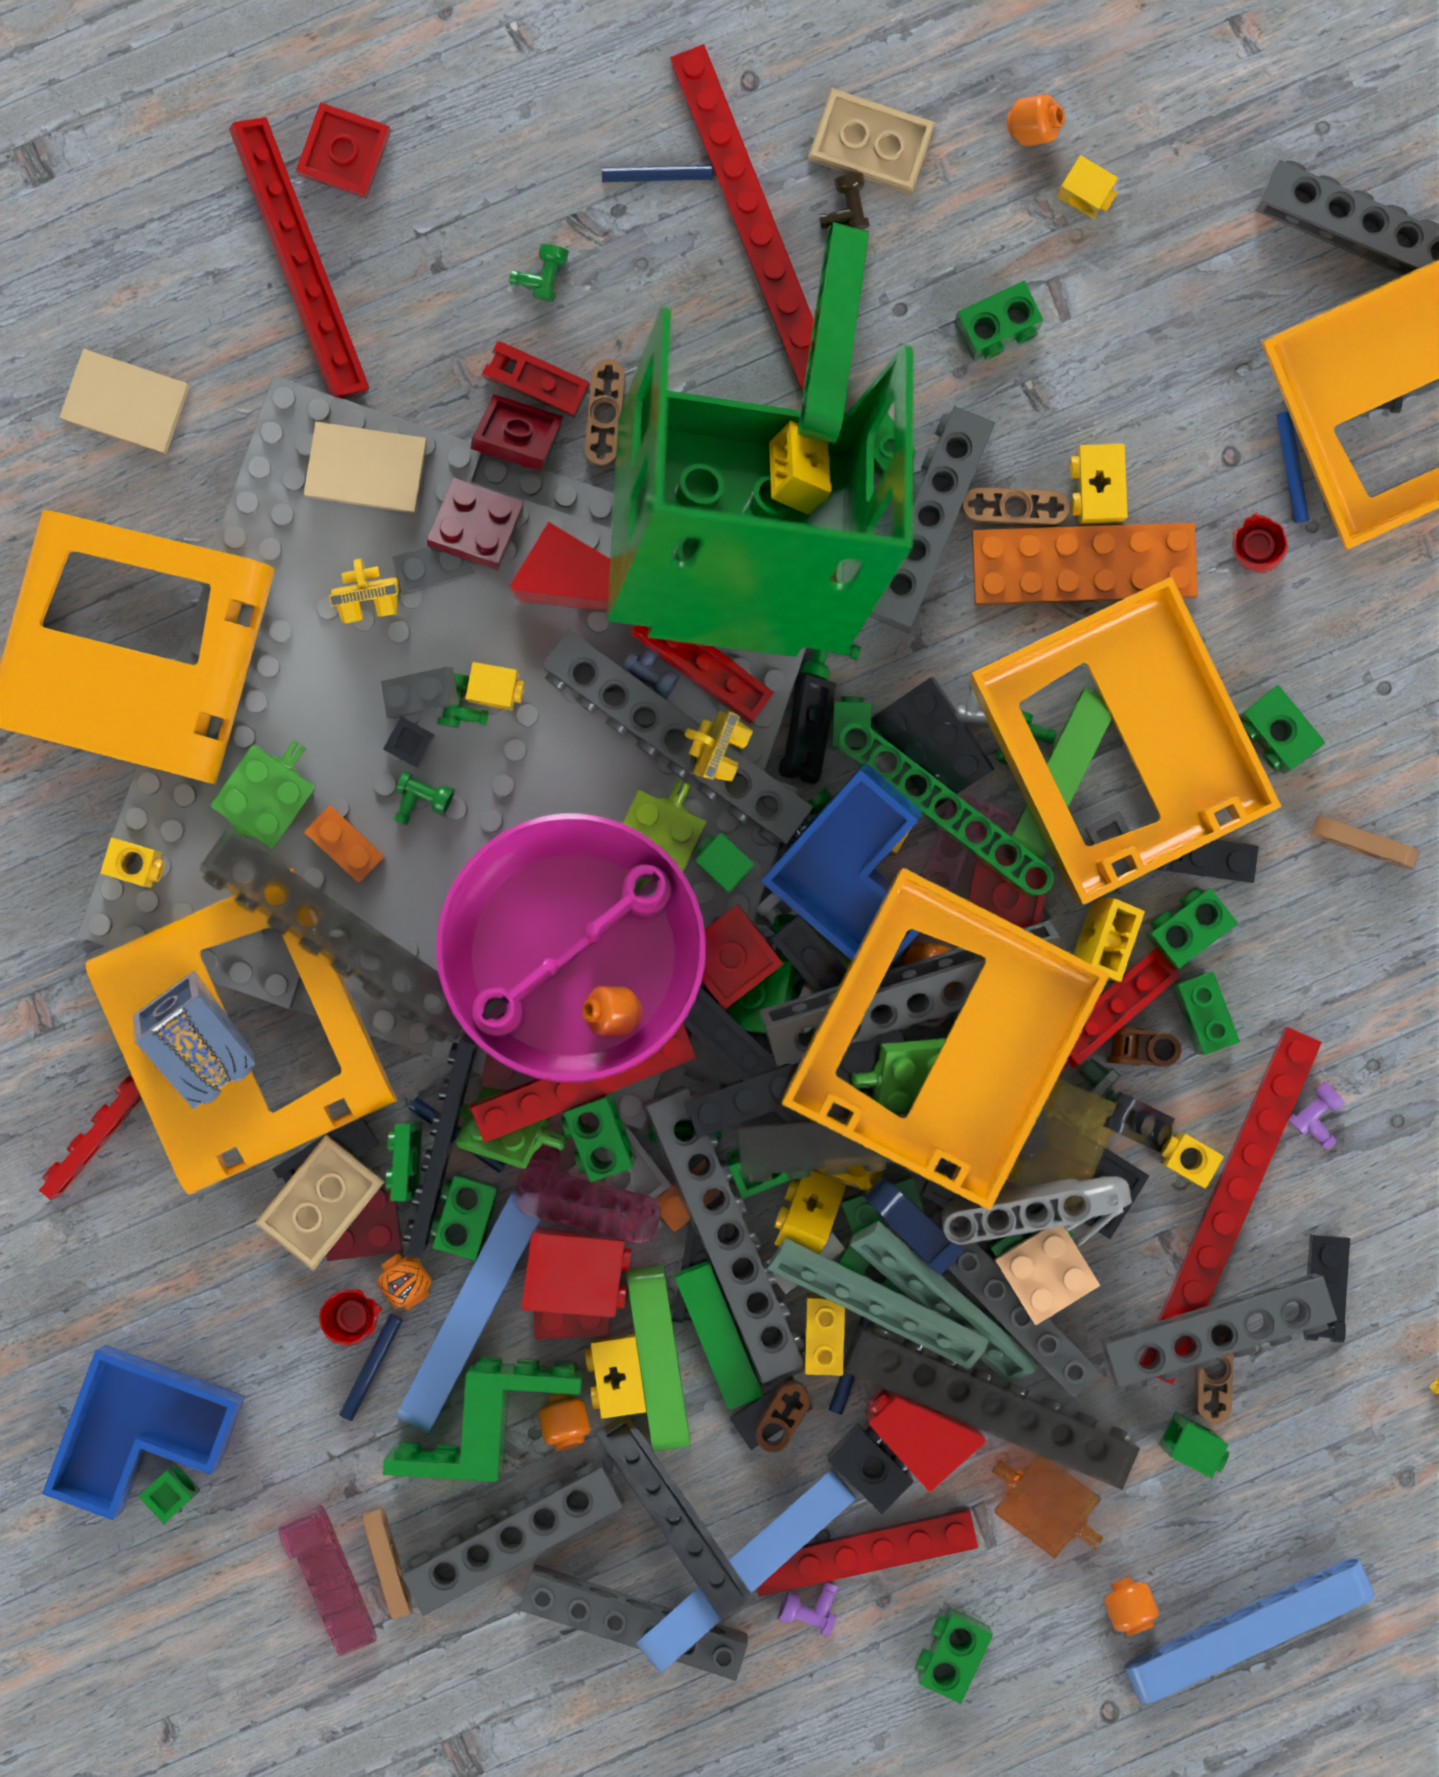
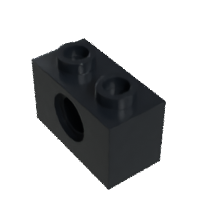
[827,1423,914,1514]

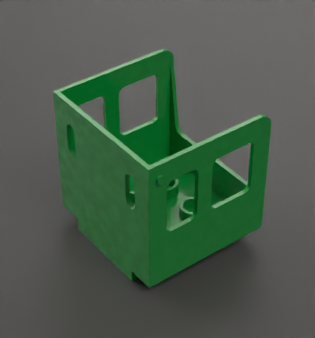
[607,306,914,657]

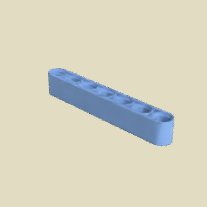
[395,1187,548,1434]
[636,1469,857,1674]
[1124,1558,1376,1704]

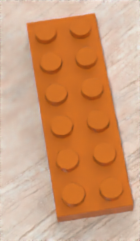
[972,523,1198,606]

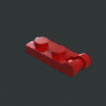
[481,341,590,418]

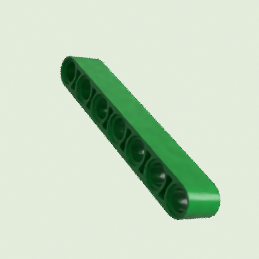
[797,222,869,444]
[838,722,1054,897]

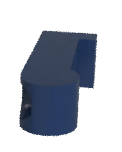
[863,1176,964,1276]

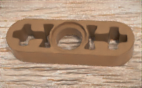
[585,359,626,468]
[961,487,1070,527]
[1311,816,1420,870]
[1195,1324,1234,1424]
[363,1508,413,1619]

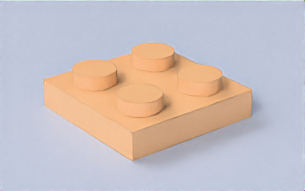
[994,1226,1101,1325]

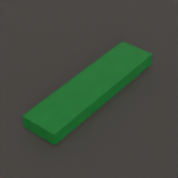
[674,1260,763,1410]

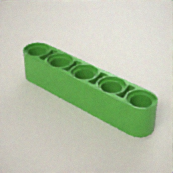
[1004,687,1112,860]
[627,1264,691,1452]

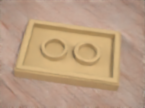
[808,88,936,195]
[59,349,190,455]
[304,421,428,514]
[255,1134,385,1270]

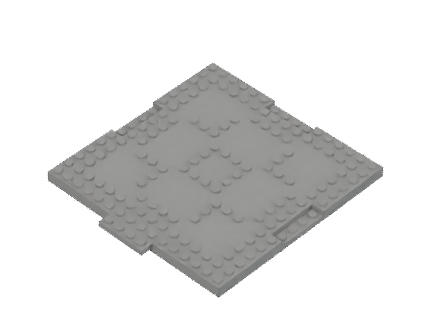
[77,376,807,1130]

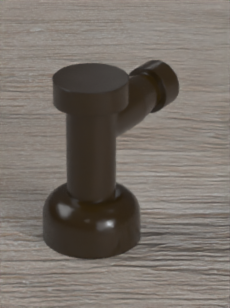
[819,173,870,229]

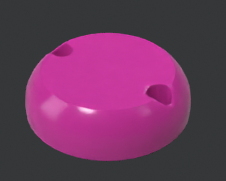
[436,814,706,1083]

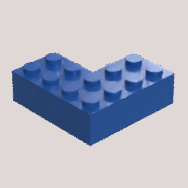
[761,762,922,966]
[42,1345,245,1520]

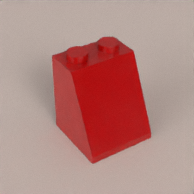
[509,521,611,612]
[521,1226,632,1317]
[865,1387,987,1493]

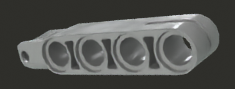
[941,1176,1131,1244]

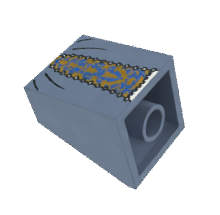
[133,971,256,1109]

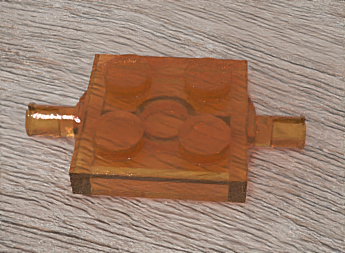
[991,1451,1103,1559]

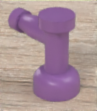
[1289,1081,1345,1150]
[778,1582,839,1637]

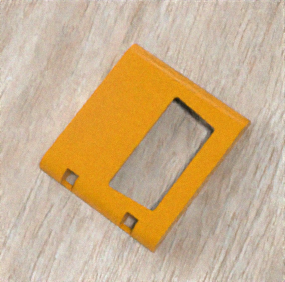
[1261,259,1439,550]
[0,510,275,785]
[969,576,1282,905]
[86,868,398,1195]
[782,868,1110,1210]

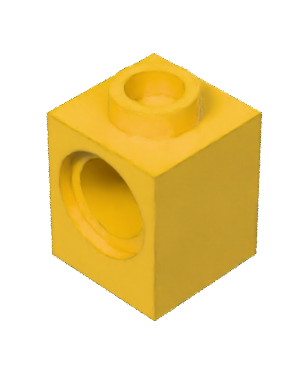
[1057,155,1118,219]
[465,662,525,711]
[100,837,164,888]
[1160,1132,1224,1189]

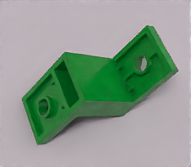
[383,1356,585,1482]

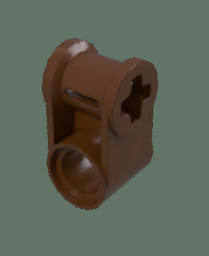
[1107,1027,1182,1067]

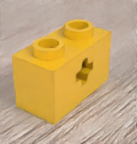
[769,420,832,515]
[1069,444,1128,526]
[1073,898,1145,982]
[774,1171,847,1255]
[804,1293,845,1376]
[585,1332,647,1419]

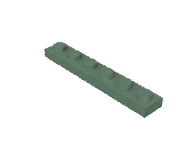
[849,1221,1038,1384]
[768,1238,989,1369]

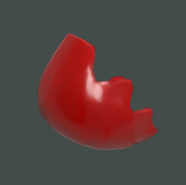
[1232,512,1289,573]
[319,1289,382,1346]

